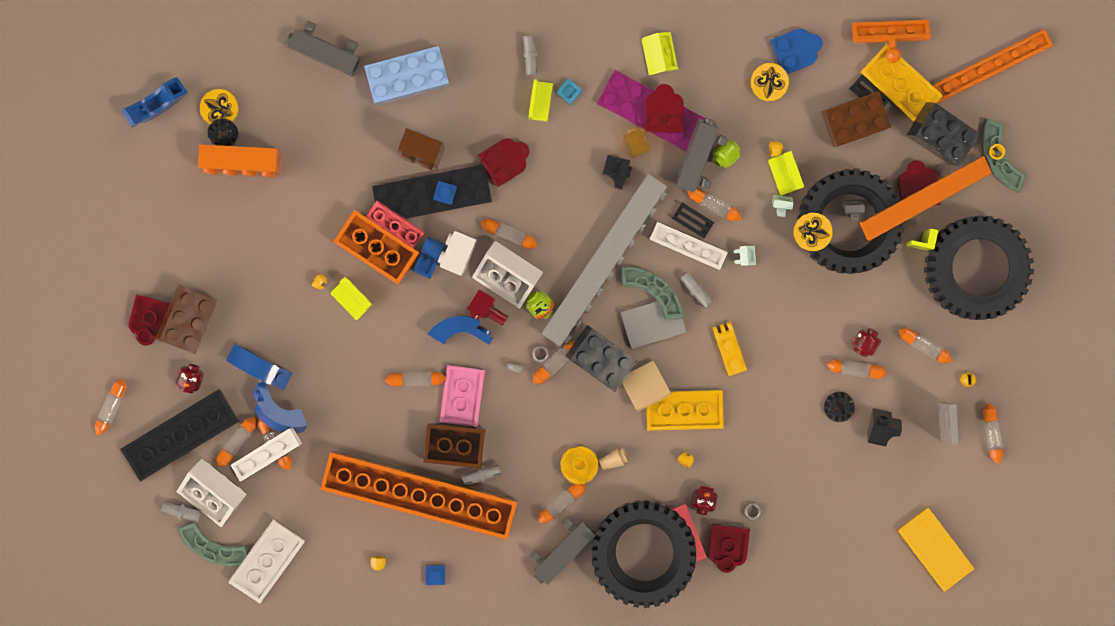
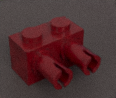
[467,290,509,326]

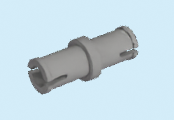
[523,36,538,75]
[679,272,713,309]
[462,464,502,486]
[161,501,202,523]

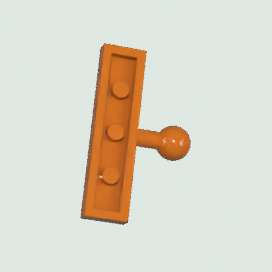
[851,20,931,63]

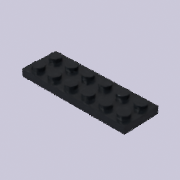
[372,164,492,219]
[120,389,240,482]

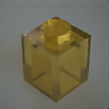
[623,127,651,158]

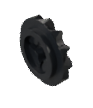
[208,118,238,146]
[824,392,855,422]

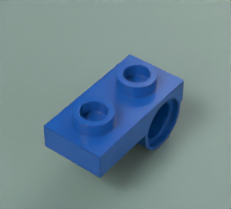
[413,236,446,279]

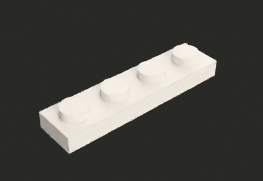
[649,222,728,270]
[231,427,302,482]

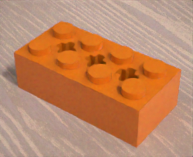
[198,145,282,178]
[333,210,420,285]

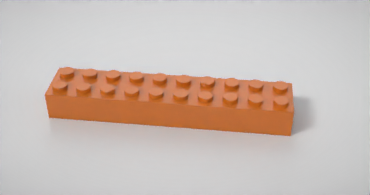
[320,451,517,540]

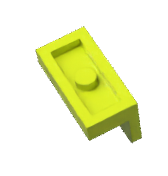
[642,32,678,75]
[528,79,553,122]
[768,151,804,196]
[905,229,938,251]
[331,277,373,320]

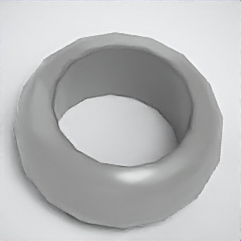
[532,345,549,363]
[507,362,524,373]
[744,502,761,520]

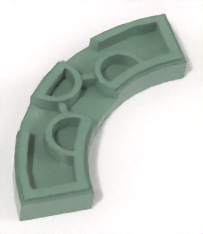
[982,119,1026,193]
[621,267,684,320]
[177,522,248,567]

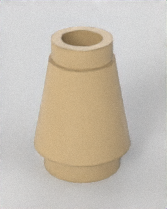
[599,448,629,470]

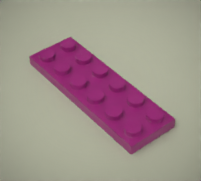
[597,70,704,152]

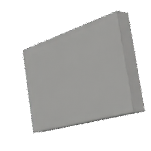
[620,301,686,349]
[938,402,959,444]

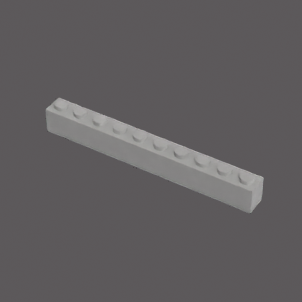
[541,174,668,347]

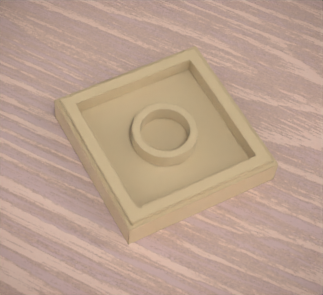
[622,361,671,412]

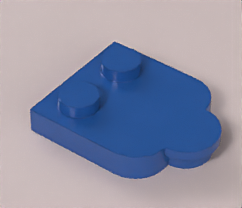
[770,28,823,74]

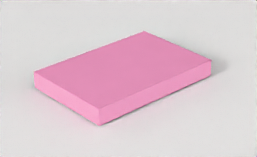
[439,365,485,427]

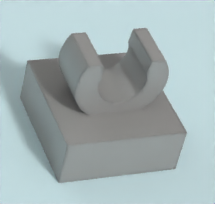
[842,199,865,221]

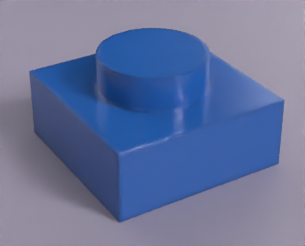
[433,181,457,205]
[426,565,445,585]

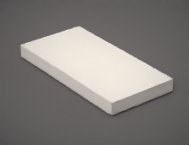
[228,519,305,603]

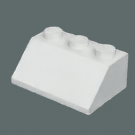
[472,241,543,309]
[176,459,247,527]

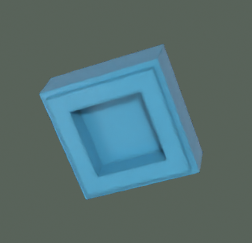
[556,78,583,105]

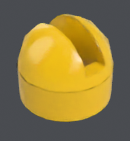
[769,141,784,157]
[989,144,1005,159]
[311,273,327,290]
[960,372,976,387]
[677,452,694,468]
[370,556,386,571]

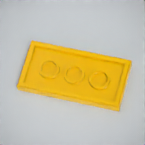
[860,44,943,122]
[646,390,724,431]
[897,507,974,592]

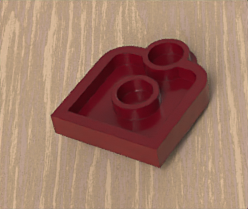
[645,84,684,133]
[477,138,530,188]
[898,160,941,206]
[128,294,170,346]
[708,524,750,573]

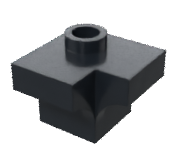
[602,155,632,190]
[867,408,902,447]

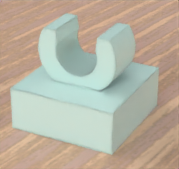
[772,195,794,217]
[734,246,756,266]

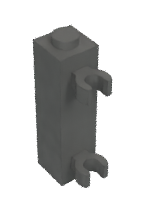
[286,21,360,77]
[674,118,728,192]
[530,517,596,585]

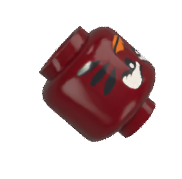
[852,328,881,358]
[176,364,204,394]
[691,486,718,515]

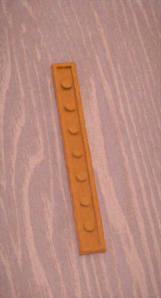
[932,29,1054,104]
[860,156,992,240]

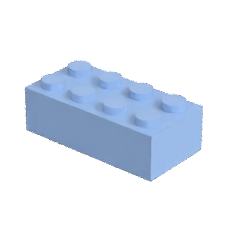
[364,46,450,106]

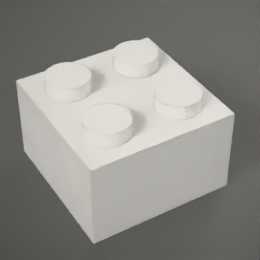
[438,231,477,277]

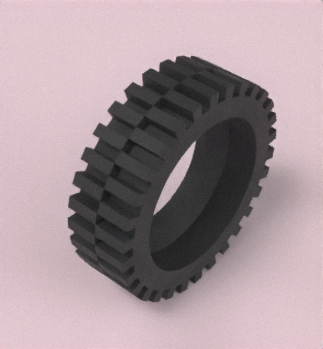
[797,169,905,274]
[924,215,1034,320]
[591,500,696,608]

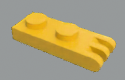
[712,321,747,376]

